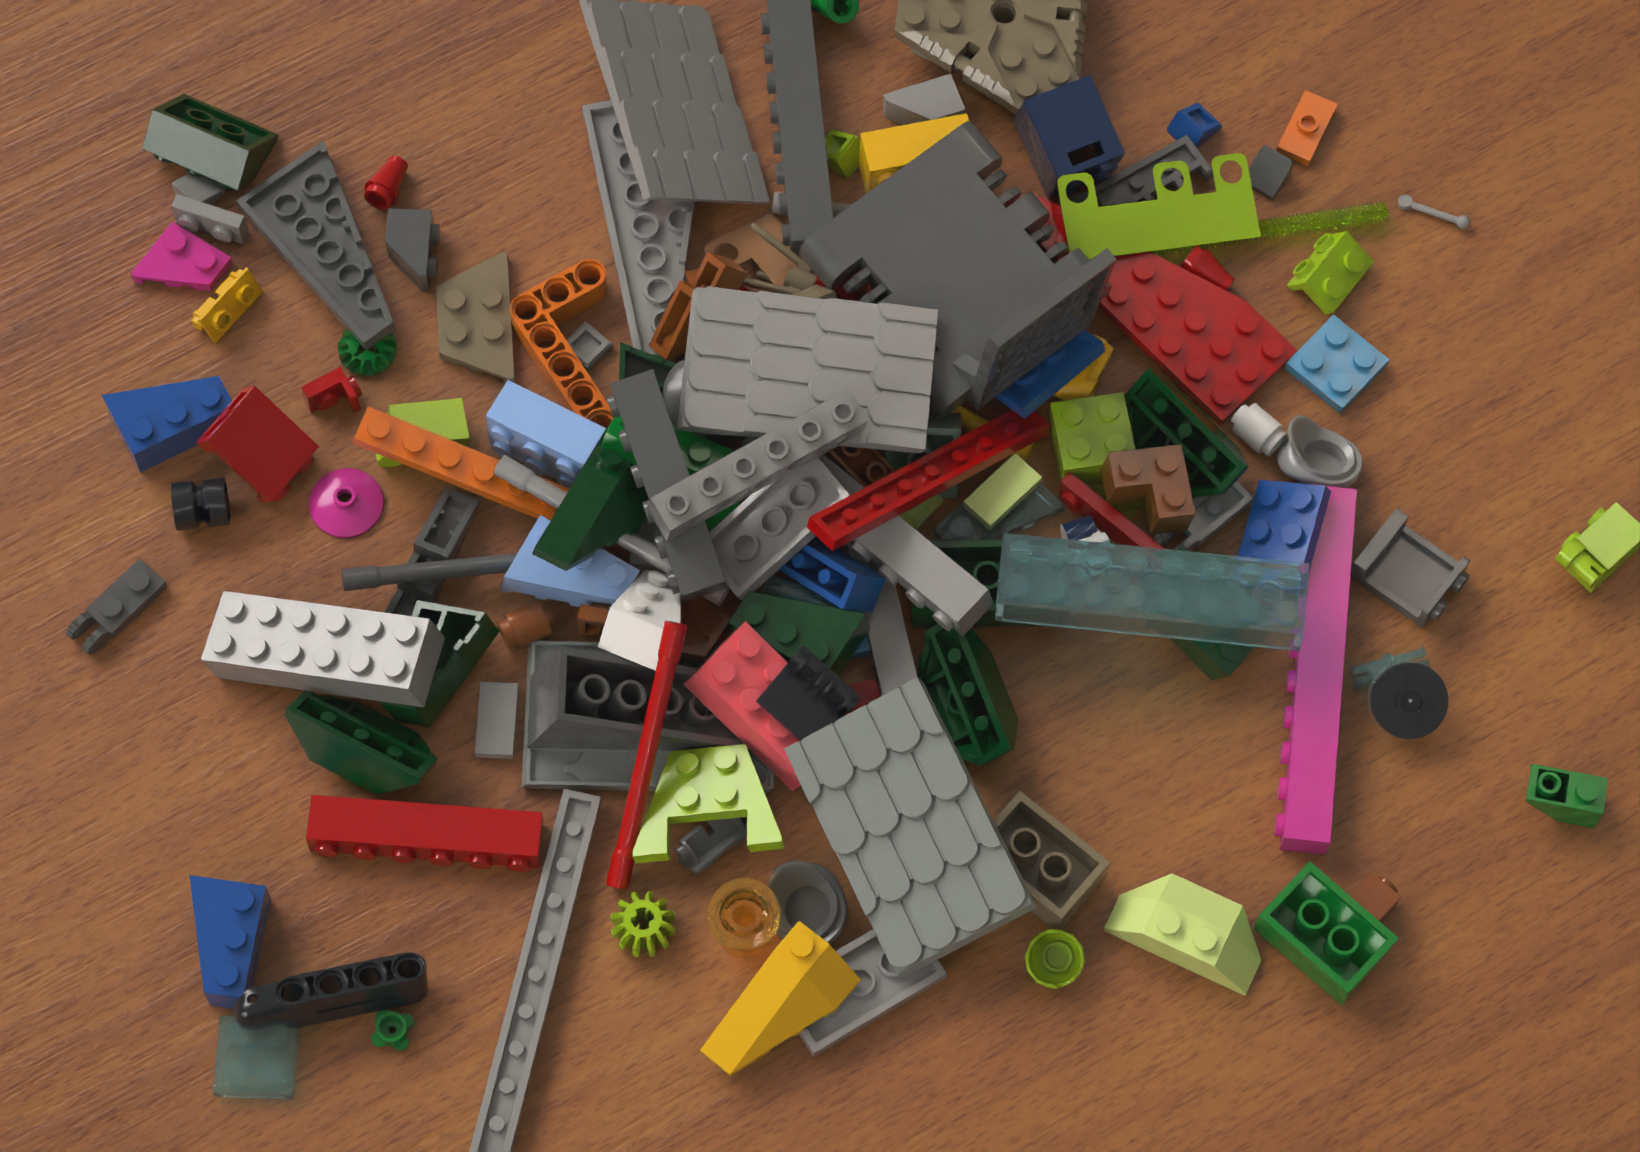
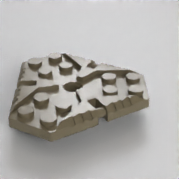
[894,0,1088,115]

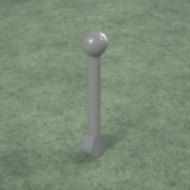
[1397,195,1470,229]

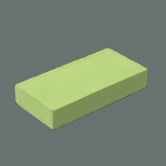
[963,453,1042,531]

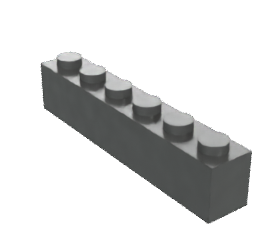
[606,369,727,603]

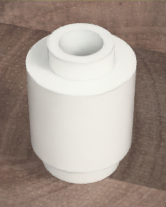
[1231,403,1287,457]

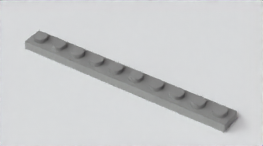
[469,789,602,1152]

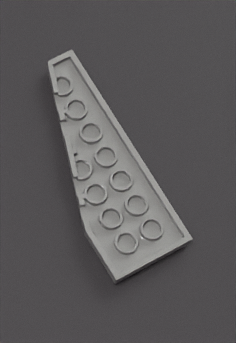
[582,100,695,357]

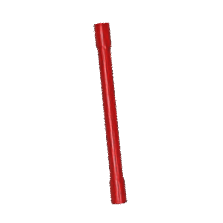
[606,621,687,890]

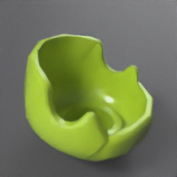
[1025,928,1085,989]

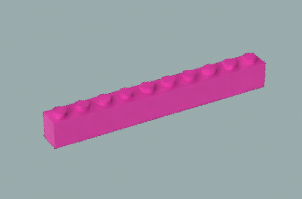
[1274,484,1357,855]

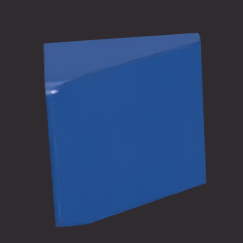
[1167,103,1222,148]

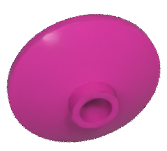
[309,468,384,539]

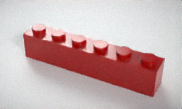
[306,795,545,872]

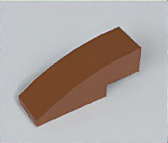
[649,251,748,361]

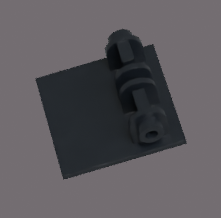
[756,645,860,741]

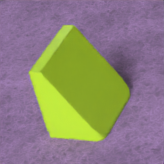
[825,129,860,178]

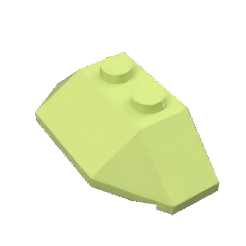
[1103,873,1261,996]

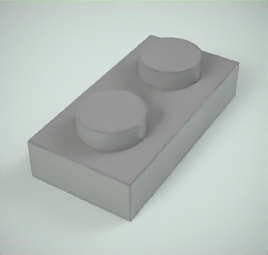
[171,194,249,244]

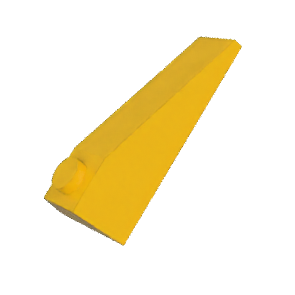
[700,921,861,1076]

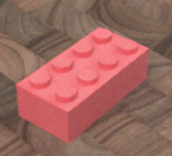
[683,621,801,792]

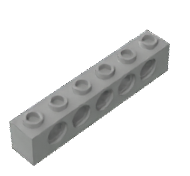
[648,388,868,541]

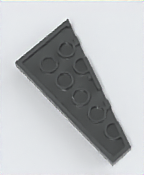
[236,141,396,350]

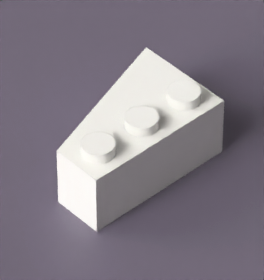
[598,569,681,671]

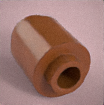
[496,600,556,649]

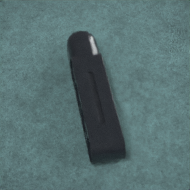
[234,952,428,1030]

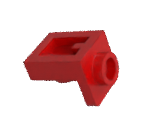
[301,367,362,413]

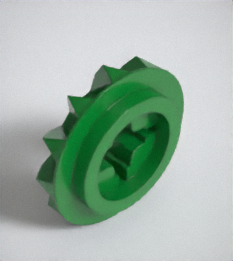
[338,329,397,376]

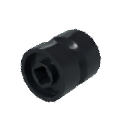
[171,478,231,531]

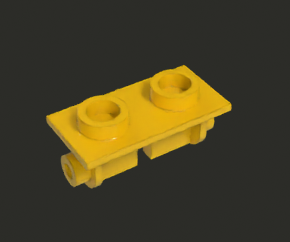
[191,268,263,343]

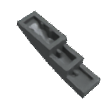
[384,487,480,616]

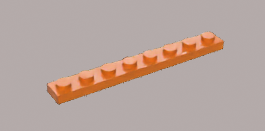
[353,406,631,557]

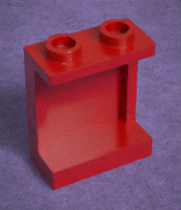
[196,386,319,503]

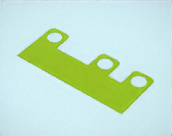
[1057,153,1261,259]

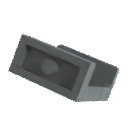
[1350,508,1470,628]

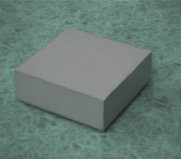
[567,321,613,372]

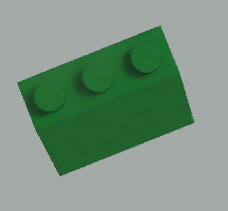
[1254,861,1399,1006]

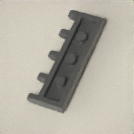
[1070,135,1214,207]

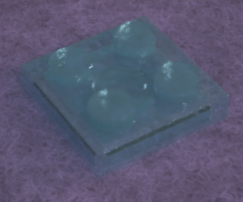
[213,1016,299,1099]

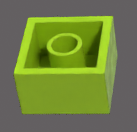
[1048,392,1136,484]

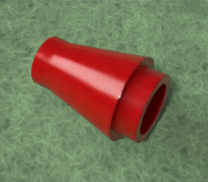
[364,155,408,210]
[1180,245,1235,290]

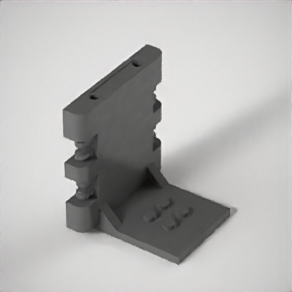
[799,121,1117,421]

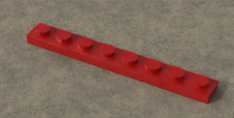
[807,410,1051,551]

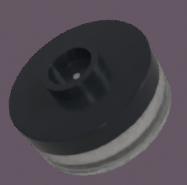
[1368,661,1448,739]

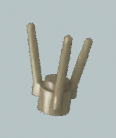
[742,223,817,295]

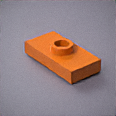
[1276,90,1338,167]

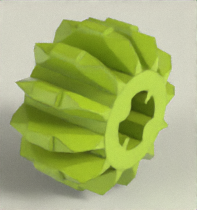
[610,891,676,958]

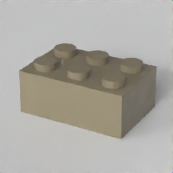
[993,791,1110,929]

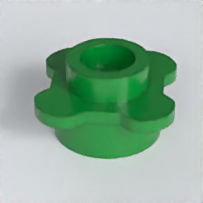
[371,1010,414,1051]

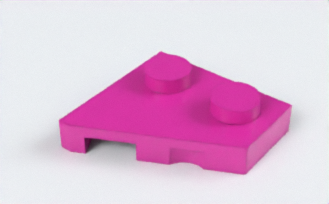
[130,222,233,291]

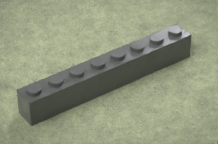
[761,0,833,259]

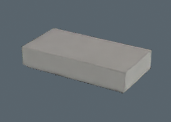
[475,682,519,759]

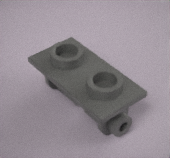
[674,817,747,875]

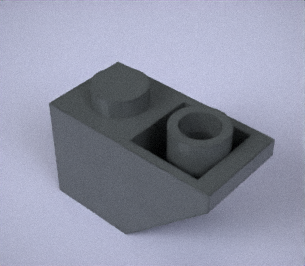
[385,208,440,292]

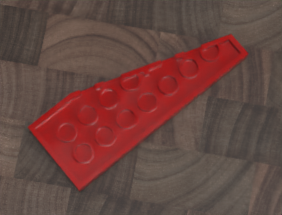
[1031,196,1297,426]

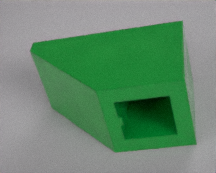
[1525,764,1608,829]

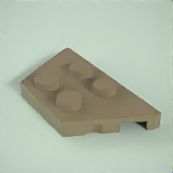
[436,252,515,383]

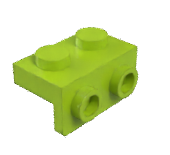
[1287,231,1374,315]

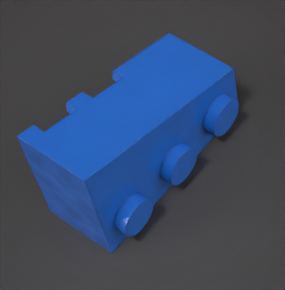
[102,376,232,473]

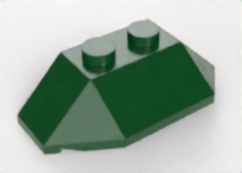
[1124,368,1249,498]
[917,624,1019,767]
[284,690,437,795]

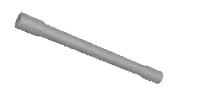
[494,455,730,606]

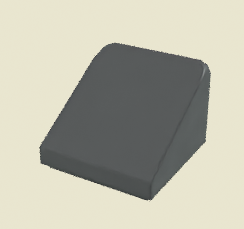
[1249,145,1294,200]

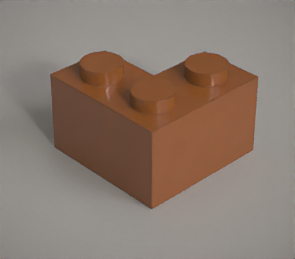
[1101,445,1196,535]

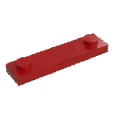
[1058,473,1173,579]

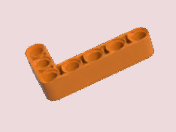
[510,259,613,428]

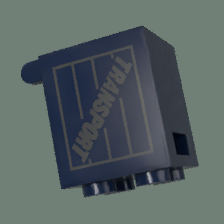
[1013,75,1125,199]

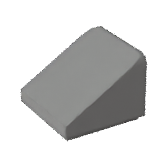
[171,173,225,205]

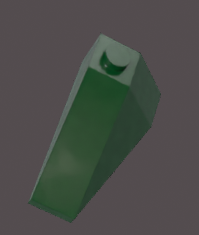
[532,445,649,571]

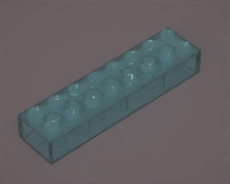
[995,533,1310,651]

